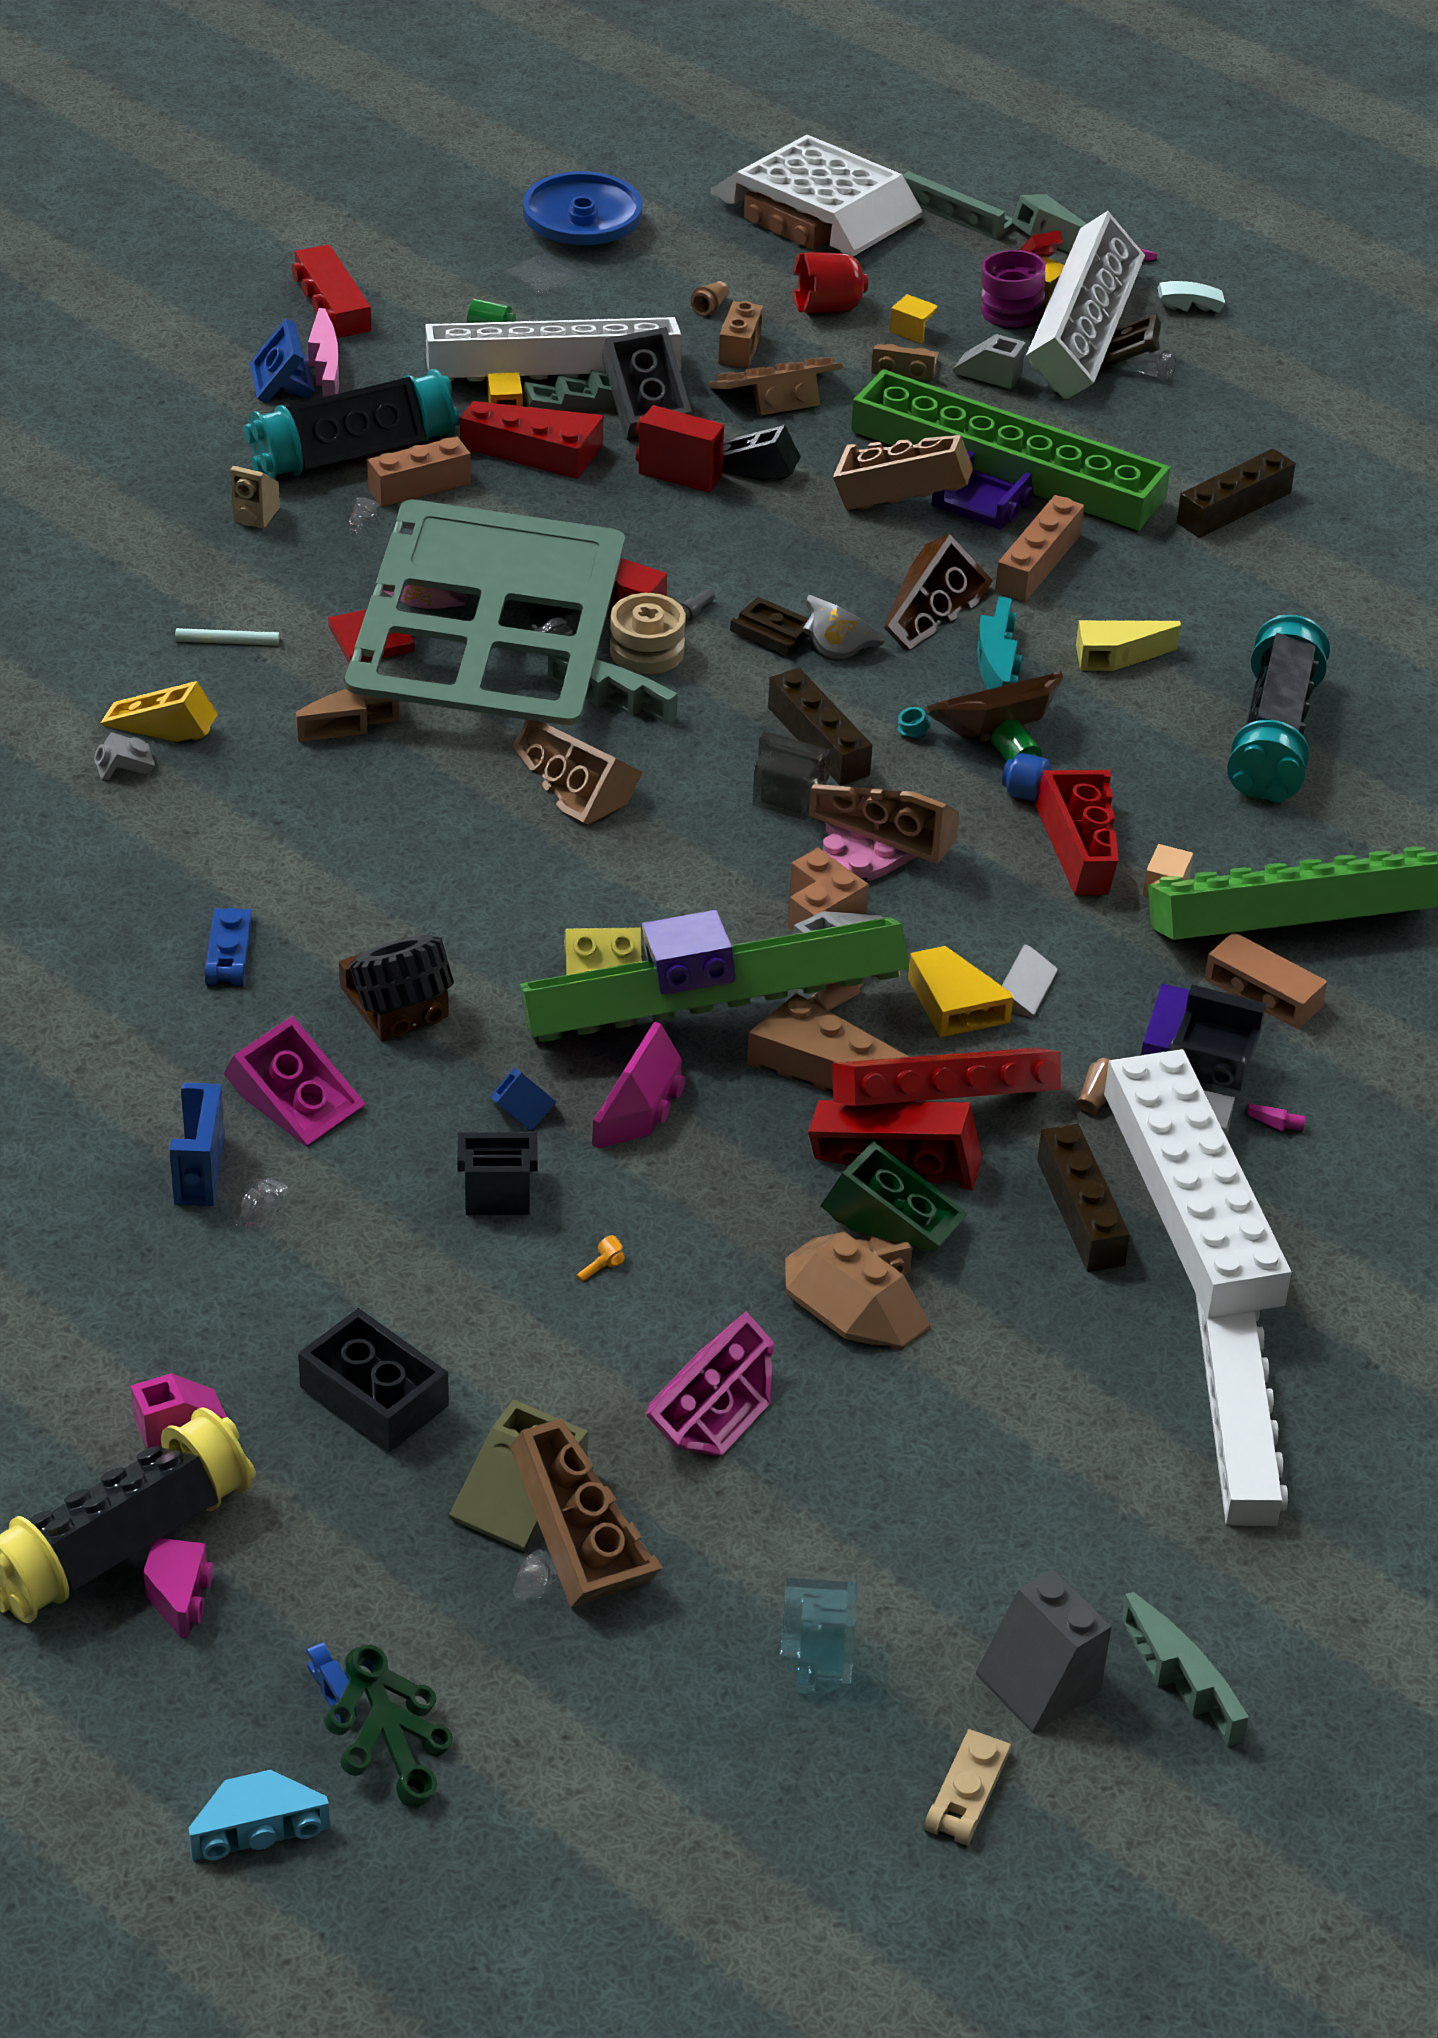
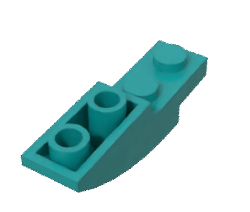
[977,597,1022,689]

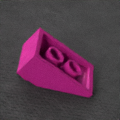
[224,1015,366,1147]

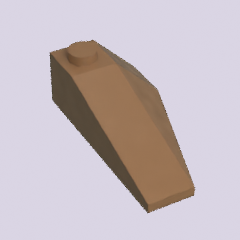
[809,784,960,864]

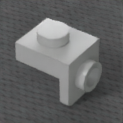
[94,732,155,780]

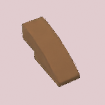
[296,689,400,742]

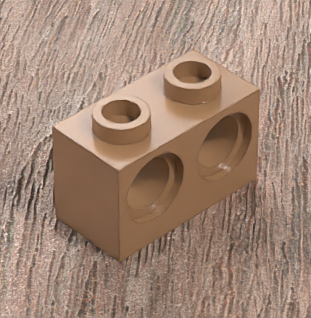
[718,301,763,368]

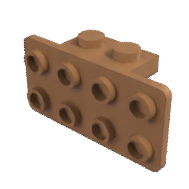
[709,357,844,416]

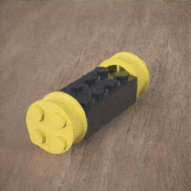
[0,1408,256,1623]

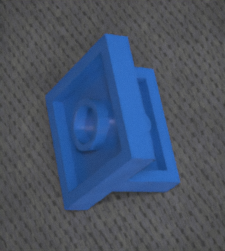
[249,318,315,402]

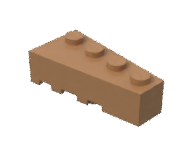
[833,435,973,510]
[747,993,909,1091]

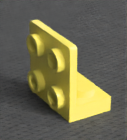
[564,927,642,975]

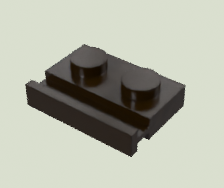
[730,597,809,656]

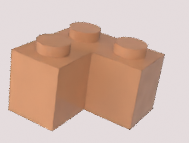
[788,847,869,932]

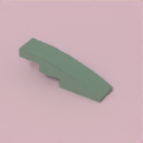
[522,370,616,412]
[548,655,678,725]
[1121,1592,1249,1747]

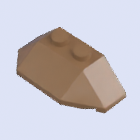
[785,1232,931,1349]

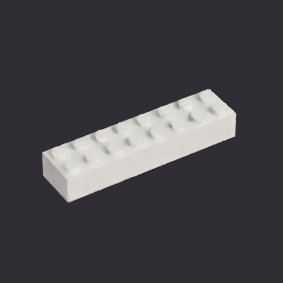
[1026,211,1145,399]
[425,317,681,382]
[1104,1049,1292,1319]

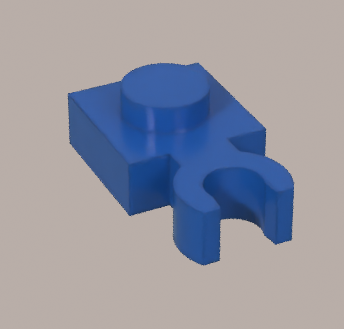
[306,1642,357,1723]

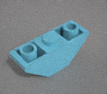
[188,1770,330,1861]

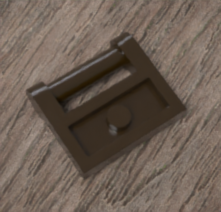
[1100,313,1161,372]

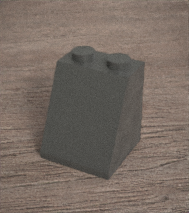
[976,1569,1112,1733]

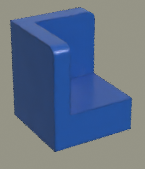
[490,1067,557,1130]

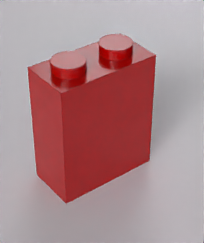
[635,405,724,493]

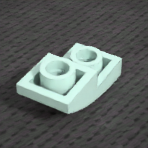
[1157,281,1225,313]

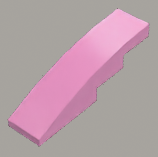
[308,308,339,397]

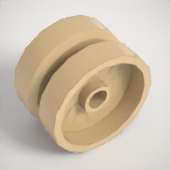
[610,593,686,675]

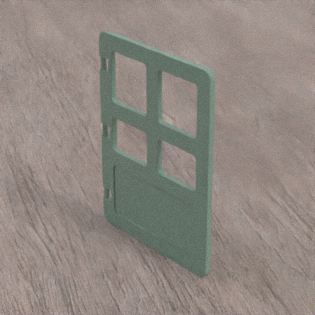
[345,500,625,725]

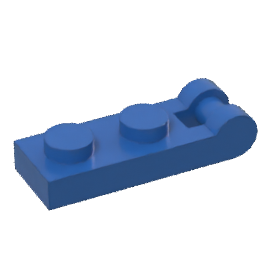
[205,908,252,986]

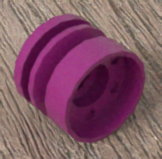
[981,250,1046,328]

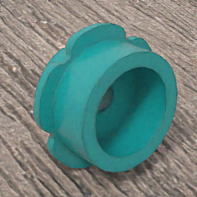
[897,707,931,738]

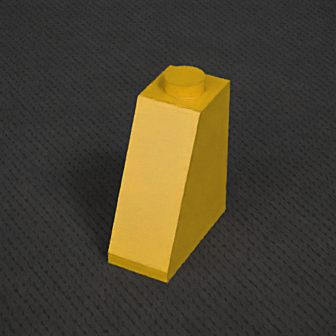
[908,946,1013,1037]

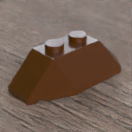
[924,671,1064,743]

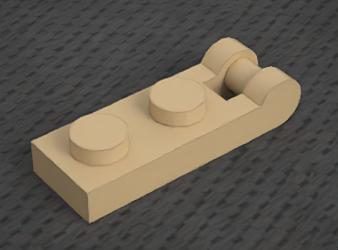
[924,1729,1011,1846]

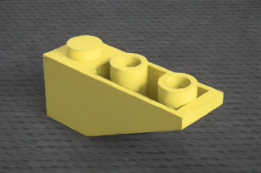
[1076,620,1181,671]

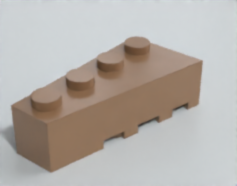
[510,1418,663,1608]

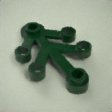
[324,1645,453,1807]

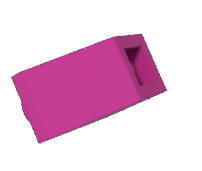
[130,1373,227,1448]
[144,1538,214,1638]

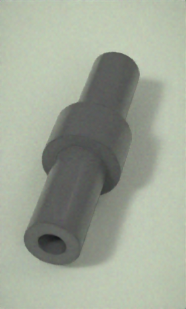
[680,588,715,621]

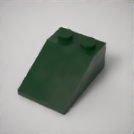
[820,1141,968,1252]

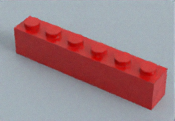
[832,1048,1061,1106]

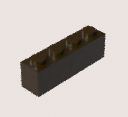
[1176,448,1296,538]
[768,667,873,786]
[1037,1123,1130,1272]

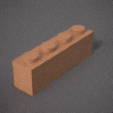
[995,495,1084,602]

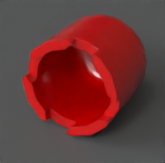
[793,252,868,314]

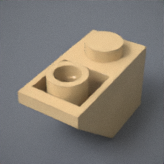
[230,466,280,529]

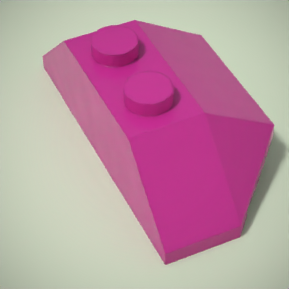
[592,1022,685,1148]
[646,1311,774,1456]

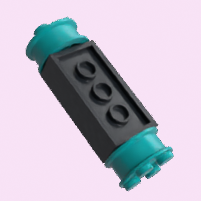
[243,369,460,480]
[1227,615,1330,803]

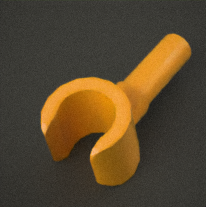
[576,1235,624,1282]

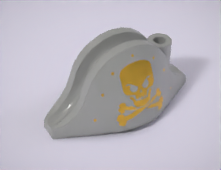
[802,595,887,659]

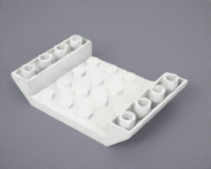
[711,135,923,256]

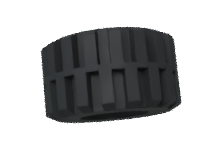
[349,935,454,1012]

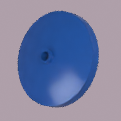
[523,171,642,245]

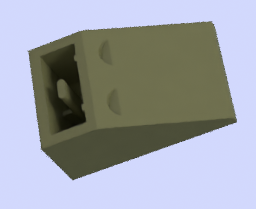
[449,1399,588,1552]

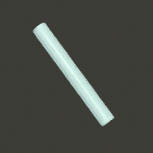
[175,628,280,646]

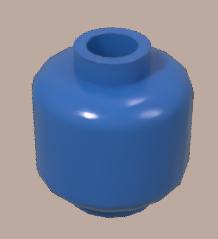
[1002,753,1052,802]

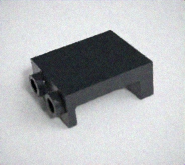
[1168,985,1266,1091]

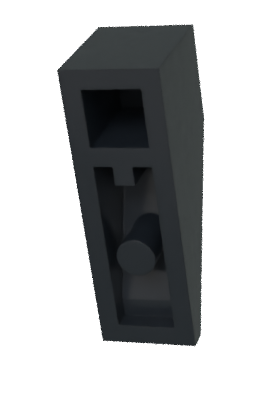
[722,425,801,481]

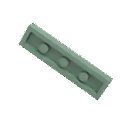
[903,171,1016,240]

